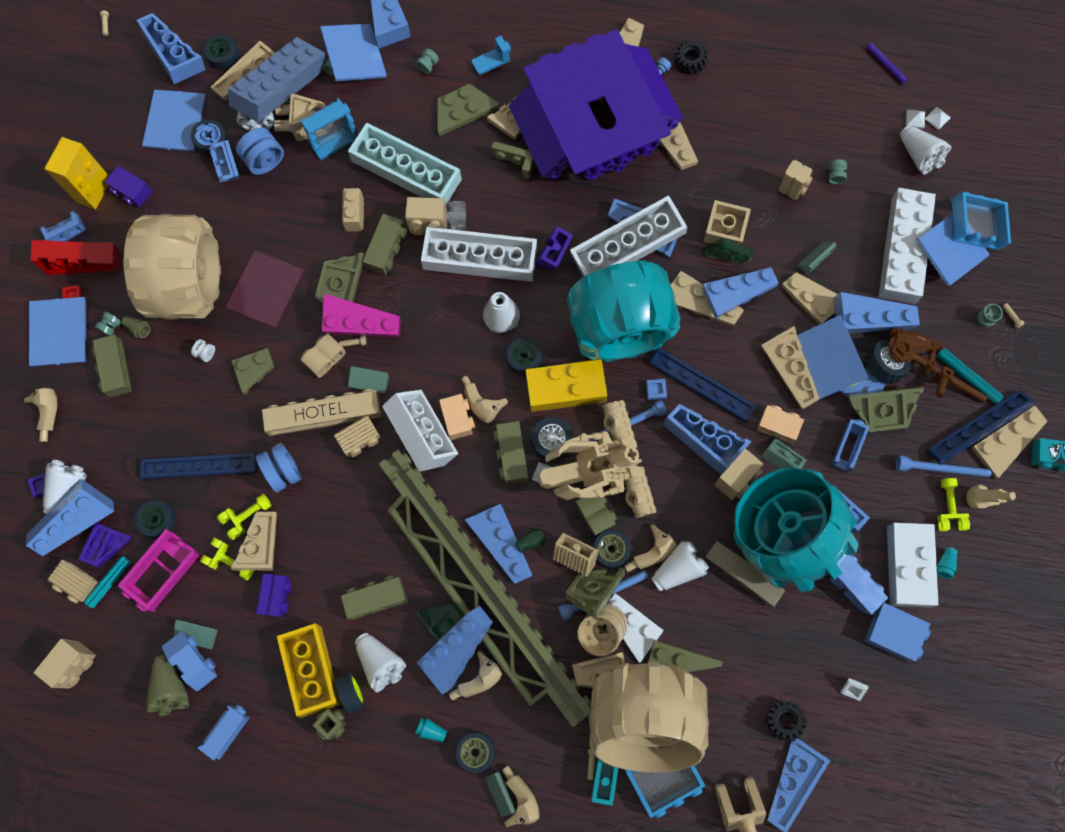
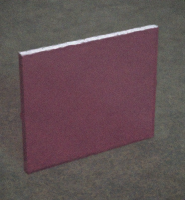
[226,251,304,328]

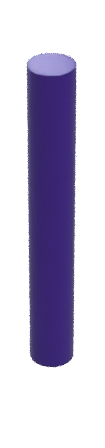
[867,43,908,84]

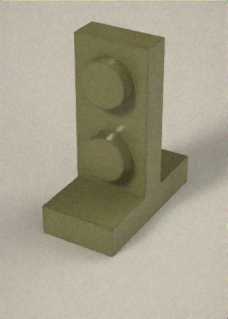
[492,142,535,179]

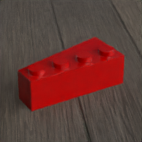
[30,240,120,275]

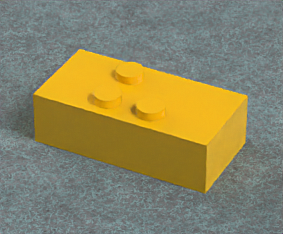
[45,137,109,210]
[526,359,607,412]
[277,623,342,718]

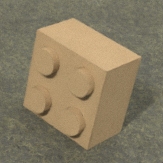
[406,197,448,236]
[703,200,751,251]
[714,448,763,500]
[34,639,96,689]

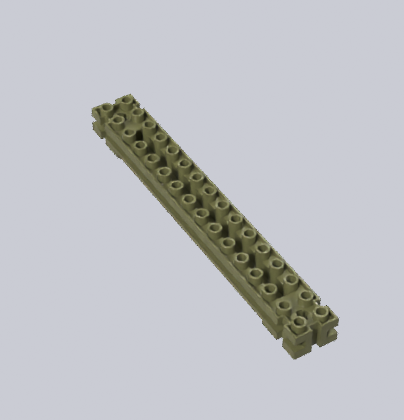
[379,450,591,727]

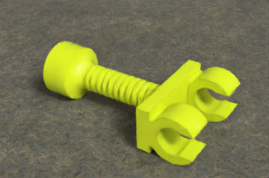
[937,478,970,531]
[217,494,272,540]
[200,538,255,580]

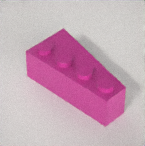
[322,294,401,338]

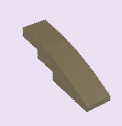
[706,541,785,607]

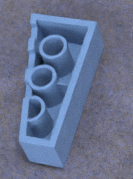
[371,0,411,48]
[137,13,205,84]
[833,292,920,334]
[663,404,752,475]
[26,479,114,556]
[830,555,888,615]

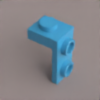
[472,36,511,75]

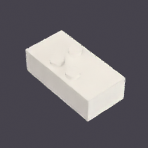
[382,390,458,472]
[887,523,938,608]

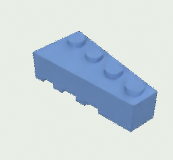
[417,606,492,695]

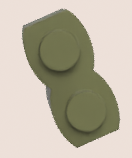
[575,497,617,537]

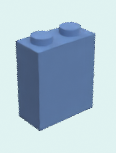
[864,603,930,662]

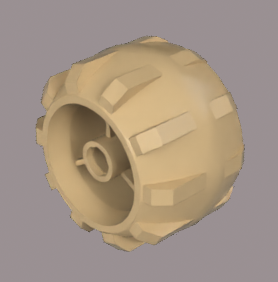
[123,214,221,320]
[589,662,709,773]

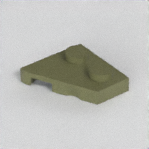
[232,348,275,395]

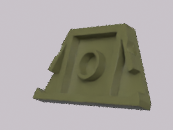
[438,84,500,137]
[315,253,365,303]
[847,387,924,432]
[566,567,625,618]

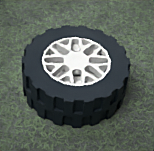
[865,340,911,384]
[531,417,573,461]

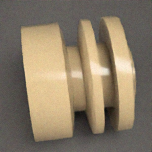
[578,603,628,656]

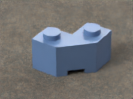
[162,631,217,691]

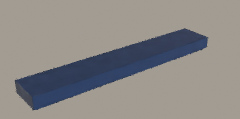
[649,348,757,423]
[927,390,1035,465]
[140,453,257,479]

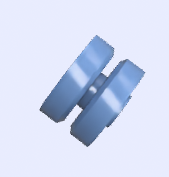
[236,127,284,175]
[256,442,302,493]

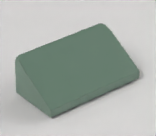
[798,242,836,275]
[348,366,389,394]
[762,438,807,469]
[174,619,218,650]
[485,771,516,817]

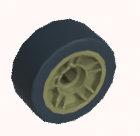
[593,530,630,569]
[455,732,495,773]

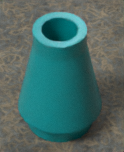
[936,547,958,579]
[415,718,447,742]

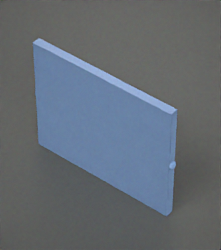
[320,24,387,81]
[142,90,206,152]
[916,213,989,286]
[29,297,86,367]
[797,315,868,400]

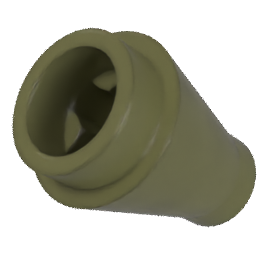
[122,316,150,338]

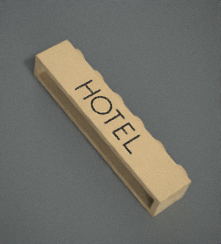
[262,389,382,436]

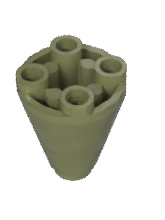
[146,655,189,716]

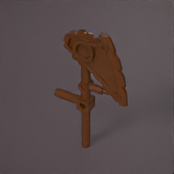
[888,328,988,403]

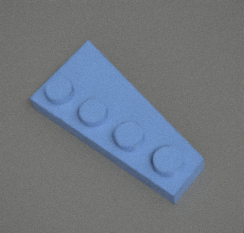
[767,738,830,832]

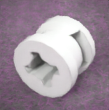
[191,339,215,362]

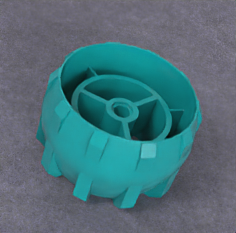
[566,261,681,362]
[733,467,859,592]

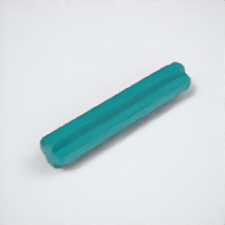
[84,556,131,608]

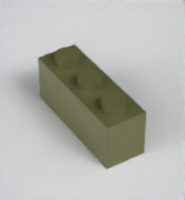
[363,214,407,276]
[92,334,132,397]
[494,421,529,485]
[341,575,408,620]

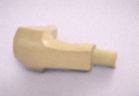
[461,376,508,423]
[24,388,58,442]
[966,485,1016,509]
[625,524,677,572]
[449,650,503,700]
[502,766,540,827]

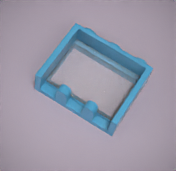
[300,98,357,160]
[950,192,1011,250]
[624,765,705,819]

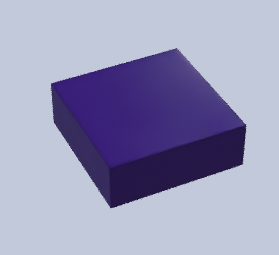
[27,472,45,498]

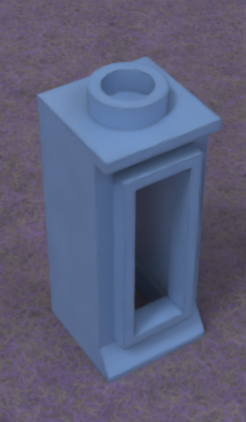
[830,419,869,473]
[198,705,250,760]

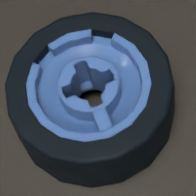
[191,119,227,156]

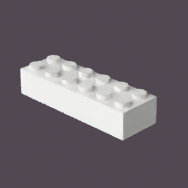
[878,188,936,304]
[570,195,687,277]
[421,227,537,282]

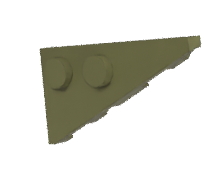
[647,639,723,672]

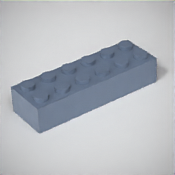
[228,37,325,123]

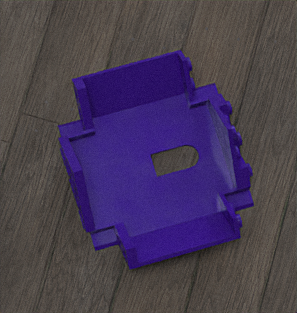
[508,29,684,179]

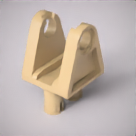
[274,94,332,141]
[715,776,766,832]

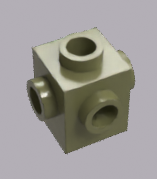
[313,709,347,740]

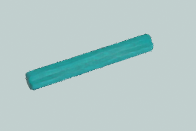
[937,348,1003,404]

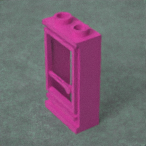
[118,529,201,612]

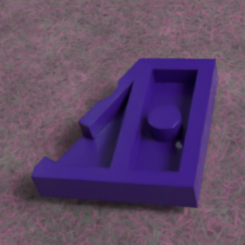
[78,523,132,567]

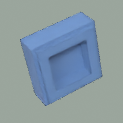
[646,379,667,400]

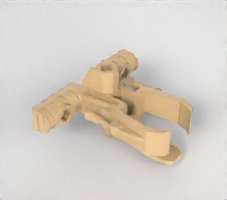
[538,400,656,518]

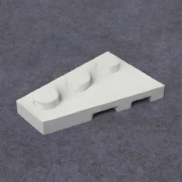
[608,593,664,663]

